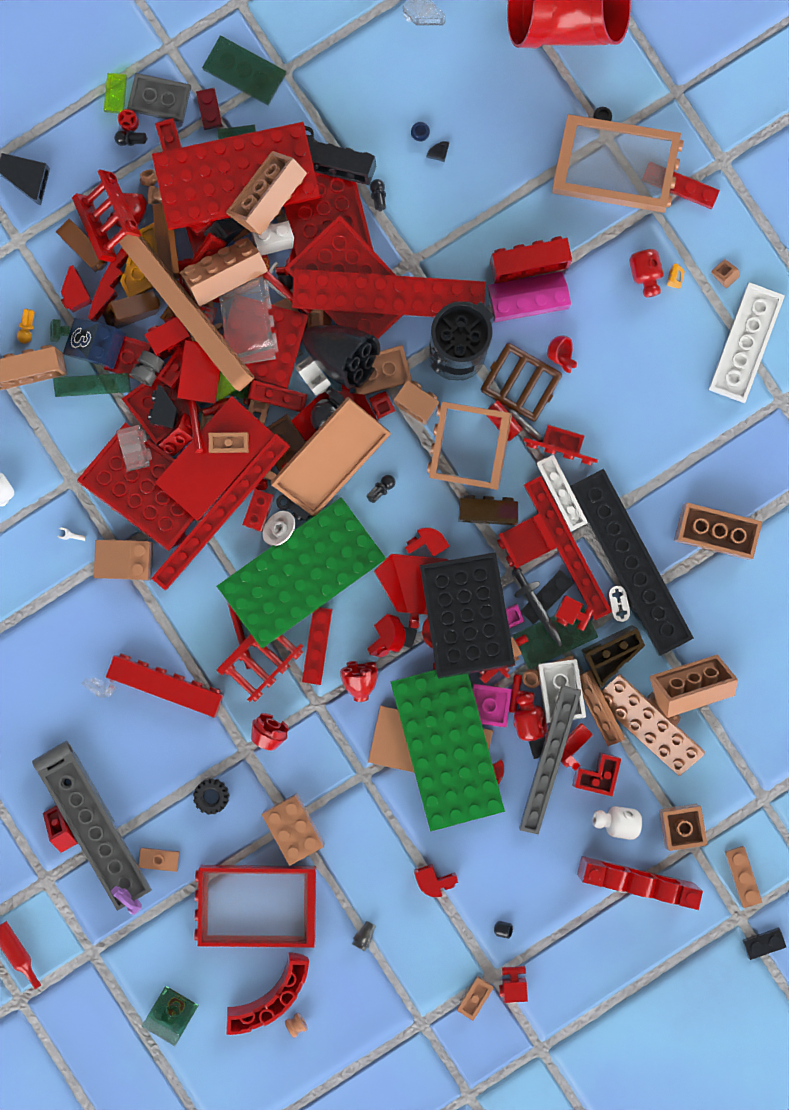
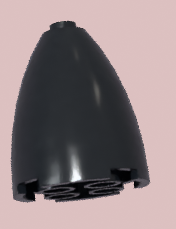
[302,325,380,389]

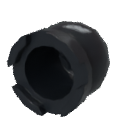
[310,387,345,431]

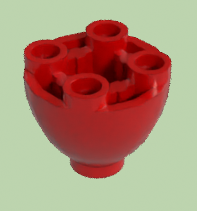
[340,661,378,702]

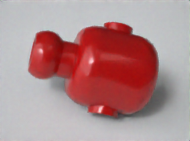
[629,249,664,298]
[514,692,547,741]

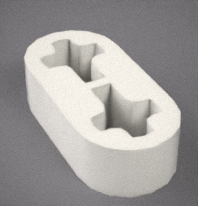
[608,586,630,622]

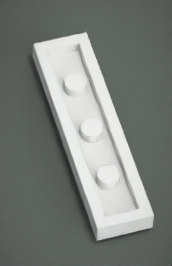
[536,455,588,532]

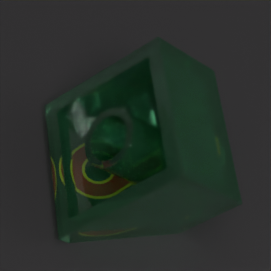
[141,986,199,1046]

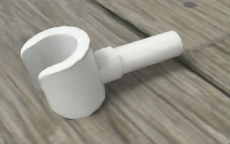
[57,527,86,541]

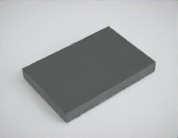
[127,73,191,123]

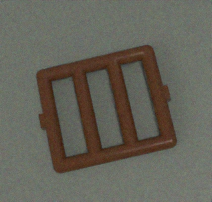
[480,343,562,422]

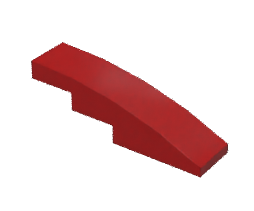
[88,248,129,322]

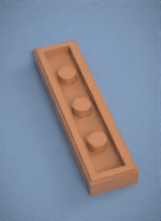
[579,670,625,746]

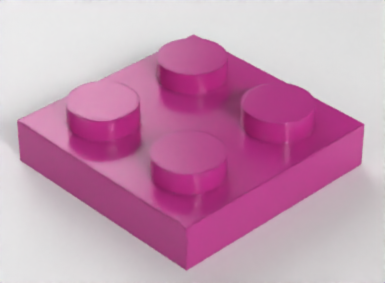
[472,684,512,727]

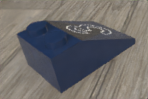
[63,318,126,369]

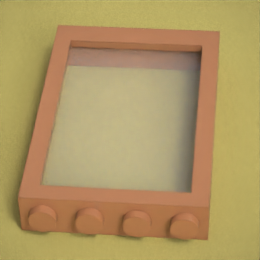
[552,114,684,213]

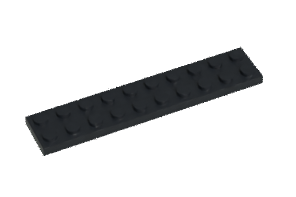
[570,468,694,656]

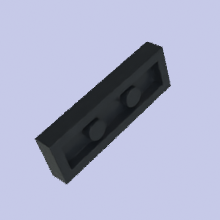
[520,570,574,625]

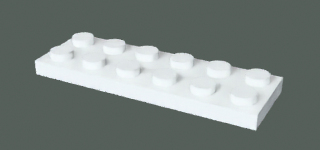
[708,282,785,403]

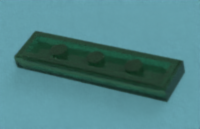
[53,372,131,397]

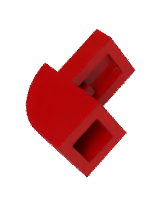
[405,528,450,557]
[367,614,406,658]
[414,864,458,897]

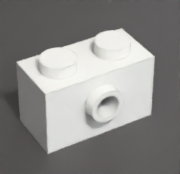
[251,221,294,256]

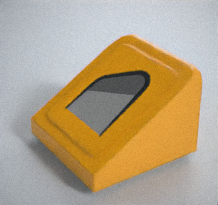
[667,263,685,289]

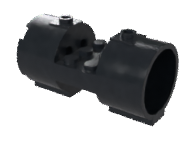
[429,301,494,381]

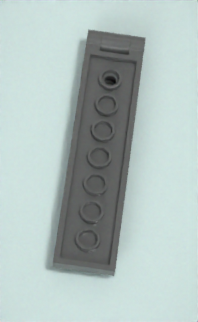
[32,741,152,911]

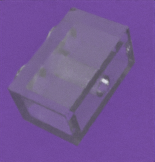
[116,425,152,472]

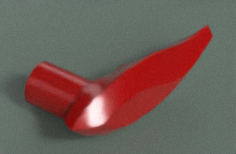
[276,246,296,275]

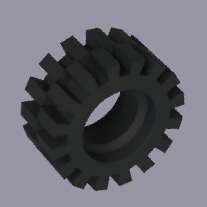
[193,778,229,815]

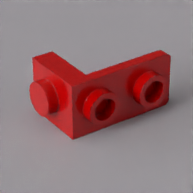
[158,412,200,457]
[560,723,593,771]

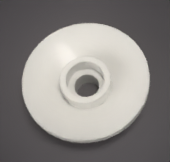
[263,511,295,546]

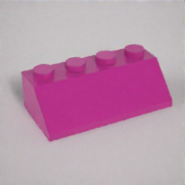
[487,271,571,323]

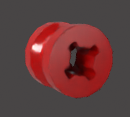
[118,109,139,132]

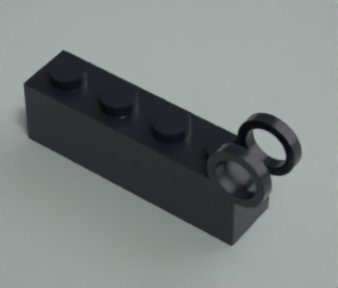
[305,126,377,185]

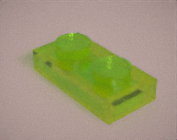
[104,73,128,114]

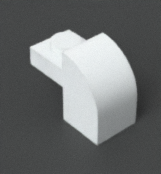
[295,356,331,396]

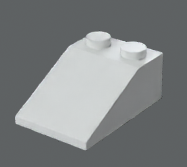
[538,659,586,723]

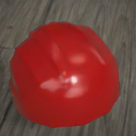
[547,335,577,373]

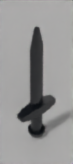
[511,568,562,647]

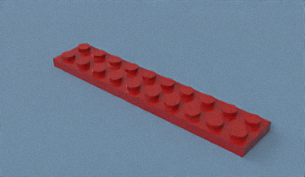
[292,269,486,317]

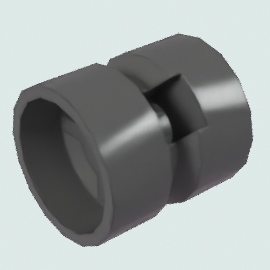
[130,350,164,387]

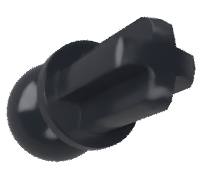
[114,130,148,146]
[370,179,386,212]
[366,475,396,503]

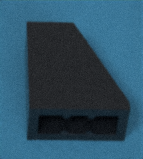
[0,153,50,205]

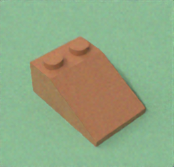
[94,540,153,581]

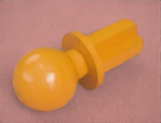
[17,309,35,344]

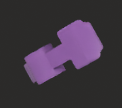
[111,886,142,915]

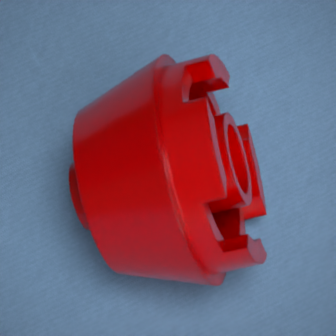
[251,713,289,751]

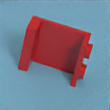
[497,513,557,569]

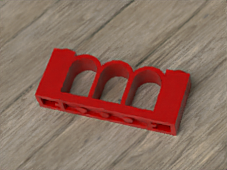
[577,856,703,910]

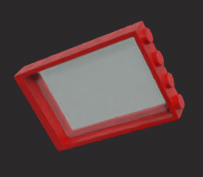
[194,865,316,948]

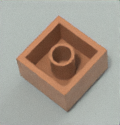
[394,380,439,426]
[659,804,707,851]

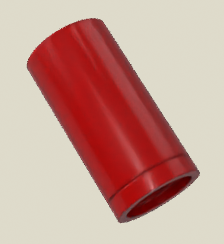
[486,400,523,441]

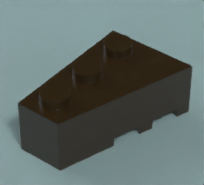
[581,625,645,688]

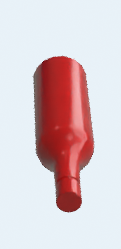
[0,921,41,989]

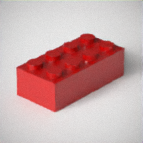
[490,236,572,284]

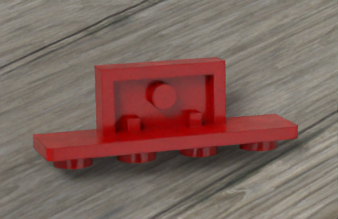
[523,425,598,466]

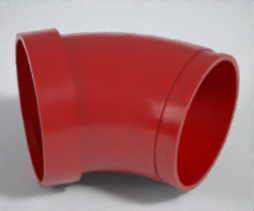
[507,0,631,49]

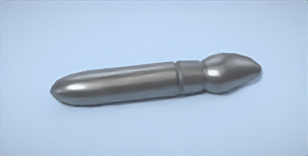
[508,409,543,442]

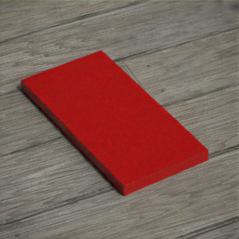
[155,396,275,521]

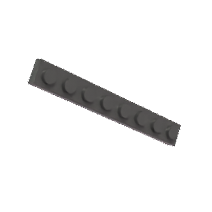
[519,685,581,835]

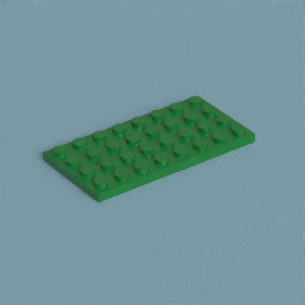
[216,497,386,649]
[390,669,505,832]

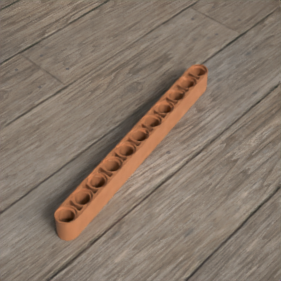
[119,234,254,391]

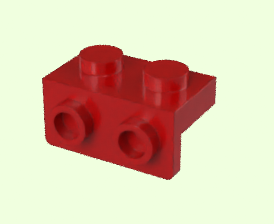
[478,667,510,684]

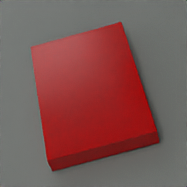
[176,340,220,404]

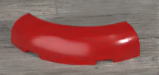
[226,952,309,1035]

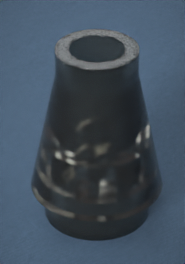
[352,921,377,951]

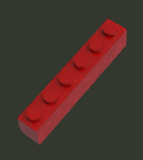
[106,653,224,718]

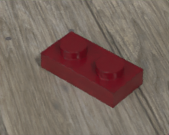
[196,88,223,130]

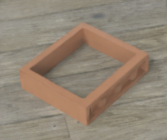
[427,402,512,490]

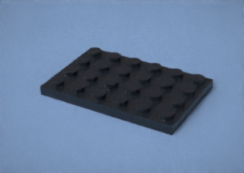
[420,552,516,679]

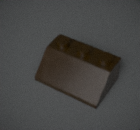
[458,495,518,526]

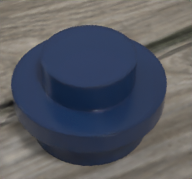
[411,122,430,142]

